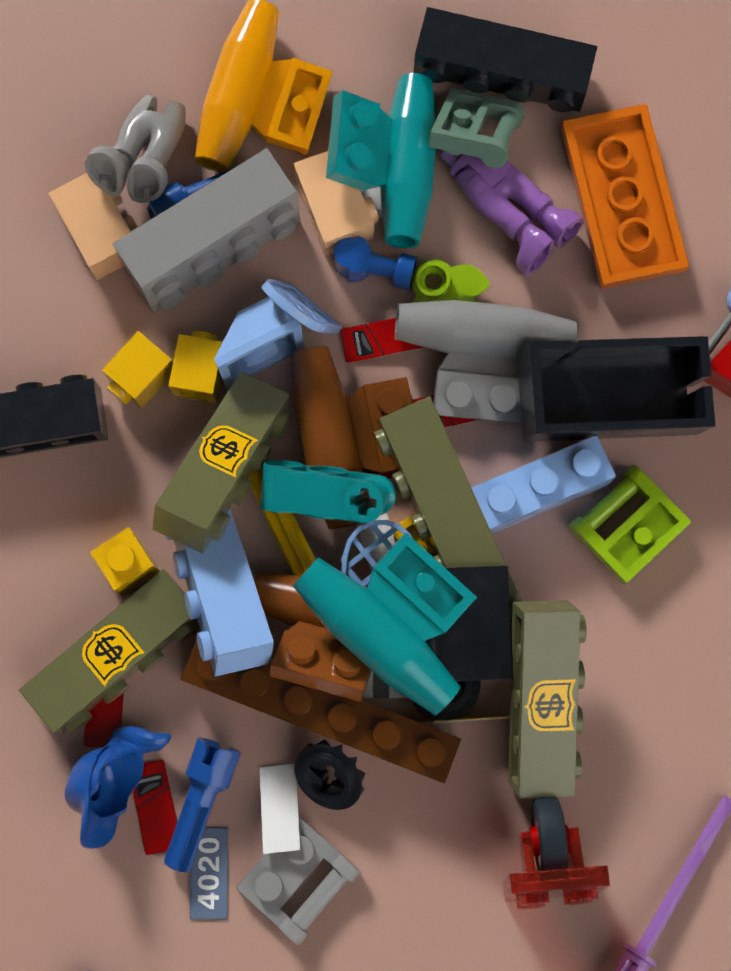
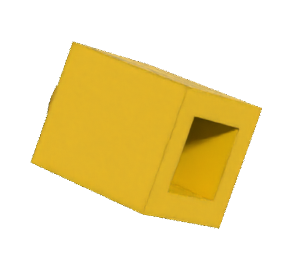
[102,331,173,409]
[168,331,222,404]
[90,527,160,596]

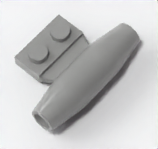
[395,300,577,423]

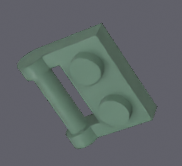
[429,88,525,168]

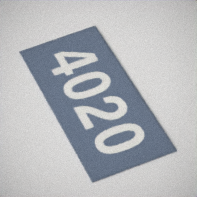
[190,828,228,919]

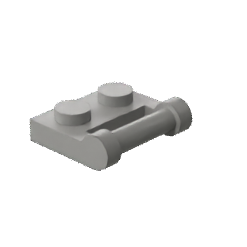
[236,815,361,945]

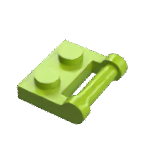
[568,465,692,585]

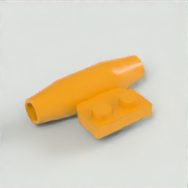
[195,0,333,173]

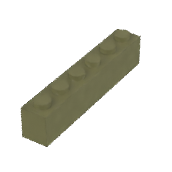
[373,396,522,648]

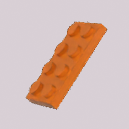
[560,104,689,290]

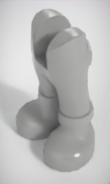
[85,94,186,203]

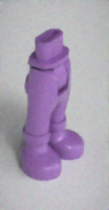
[440,151,584,276]

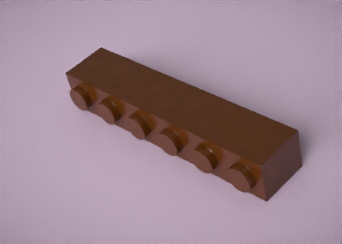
[180,639,461,784]

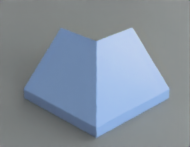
[214,296,305,388]

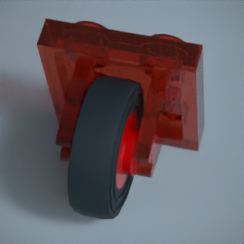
[503,797,610,910]

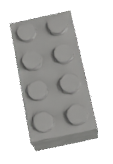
[112,148,301,313]

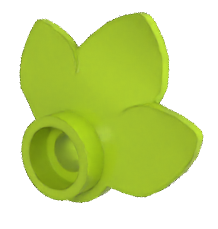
[412,259,490,303]

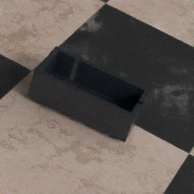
[517,336,716,442]

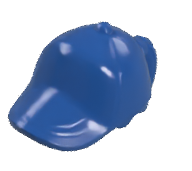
[64,726,171,849]

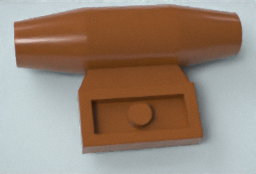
[292,346,412,530]
[254,572,371,702]

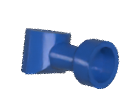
[334,236,417,291]

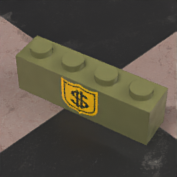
[152,371,291,554]
[18,569,200,735]
[508,600,587,799]

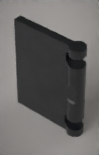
[425,566,512,681]

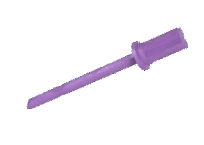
[615,795,731,971]

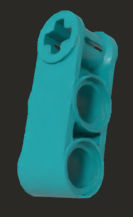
[260,460,397,523]

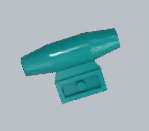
[326,73,436,249]
[293,533,477,715]

